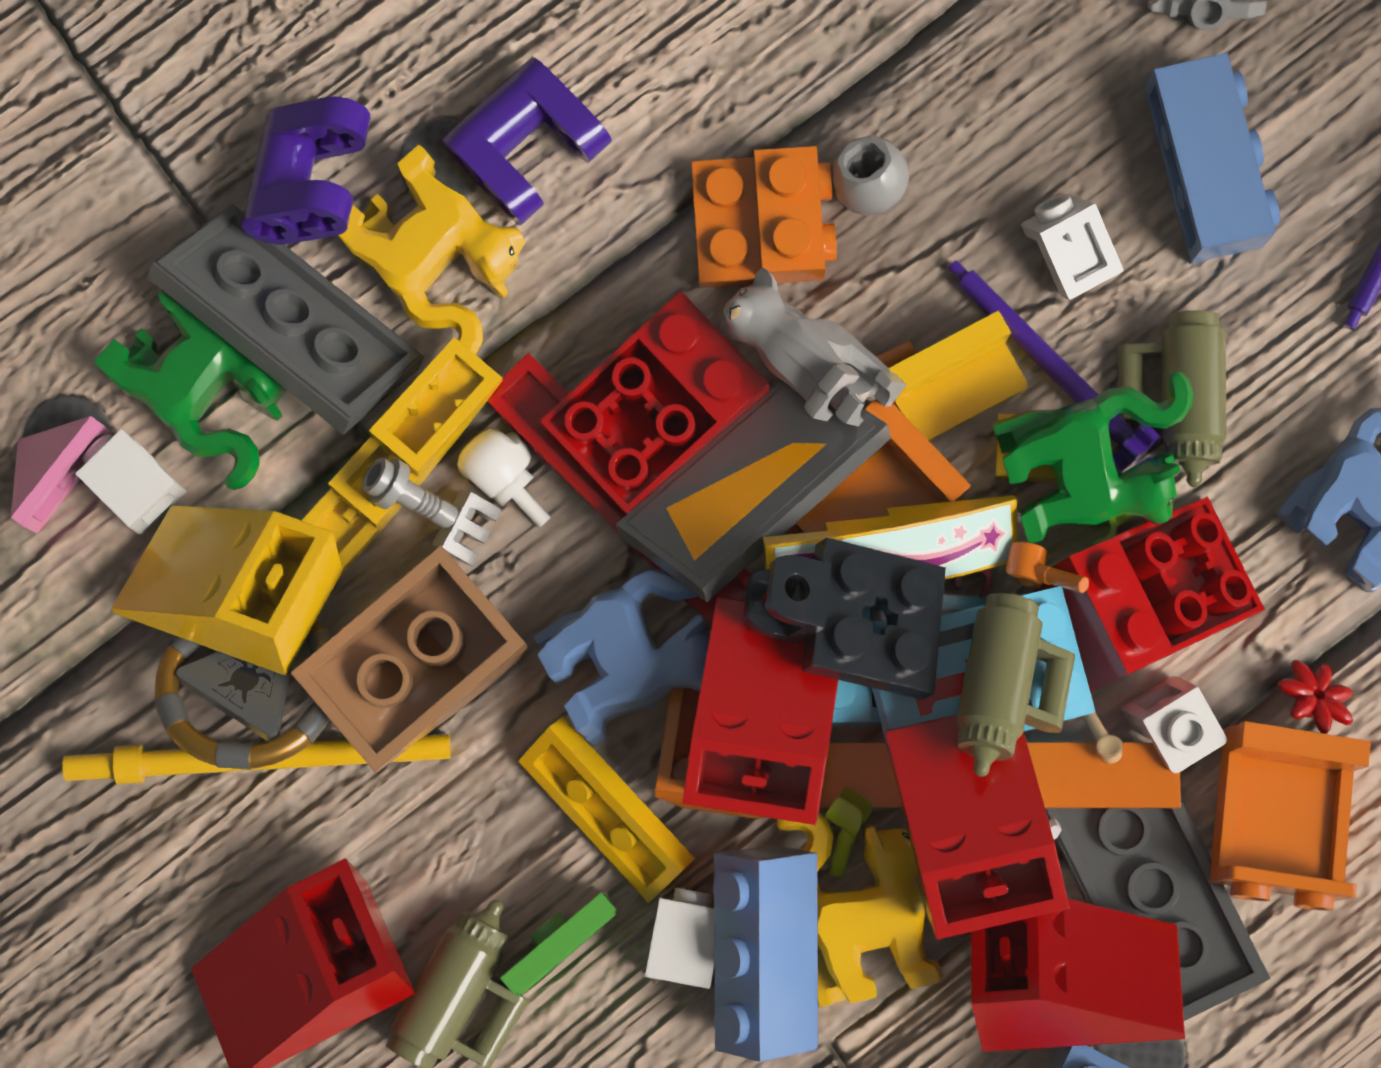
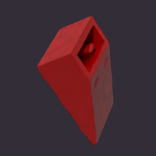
[540,291,769,514]
[1033,496,1265,693]
[682,597,839,825]
[885,714,1070,940]
[191,858,415,1068]
[971,899,1185,1052]

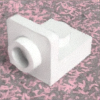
[1021,194,1124,300]
[1120,675,1227,773]

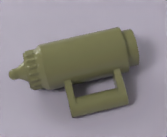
[1117,310,1226,487]
[956,593,1075,777]
[386,900,530,1068]

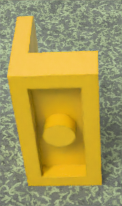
[888,310,1028,441]

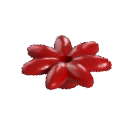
[1278,660,1353,734]

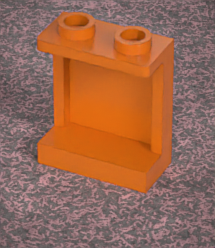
[783,399,971,535]
[1209,721,1371,911]

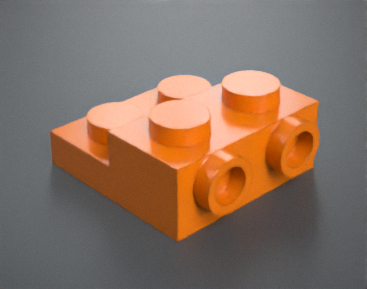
[691,146,837,289]

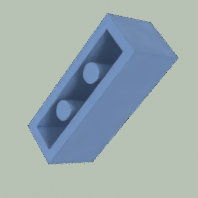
[1144,52,1280,264]
[713,845,818,1062]

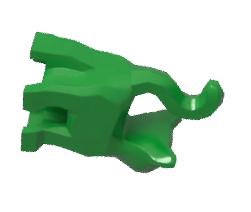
[93,290,286,490]
[993,371,1194,543]

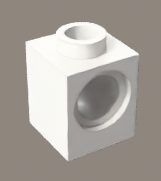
[75,429,187,536]
[645,888,714,989]

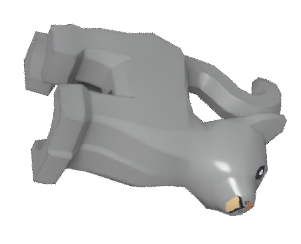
[718,267,907,427]

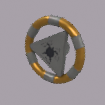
[155,619,332,770]

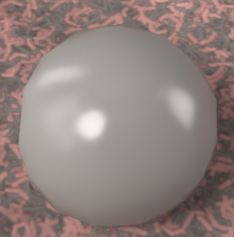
[831,136,909,216]

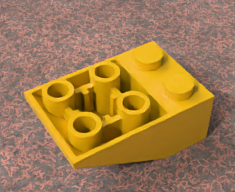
[111,505,343,676]

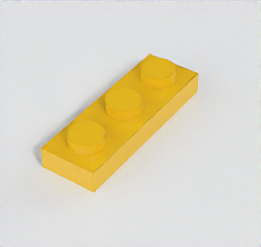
[518,716,695,903]

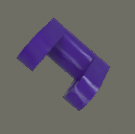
[440,56,612,226]
[242,96,371,245]

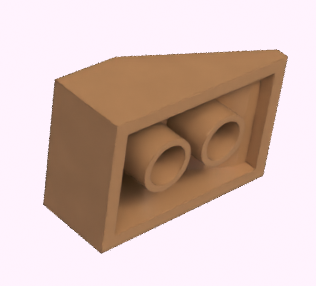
[291,545,530,773]

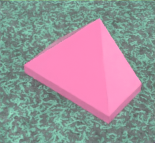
[11,416,115,534]

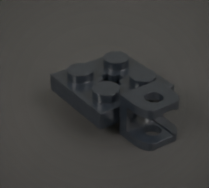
[743,537,946,699]

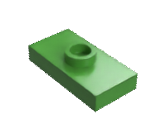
[500,892,618,996]

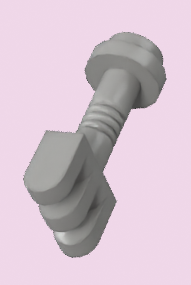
[362,457,502,566]

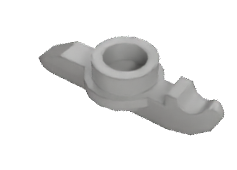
[1147,0,1267,31]

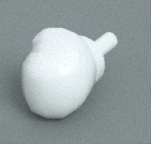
[457,429,551,528]

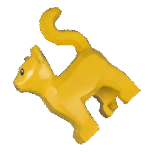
[338,145,526,355]
[776,812,943,1007]

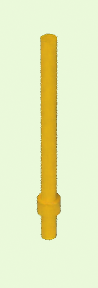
[62,734,451,785]

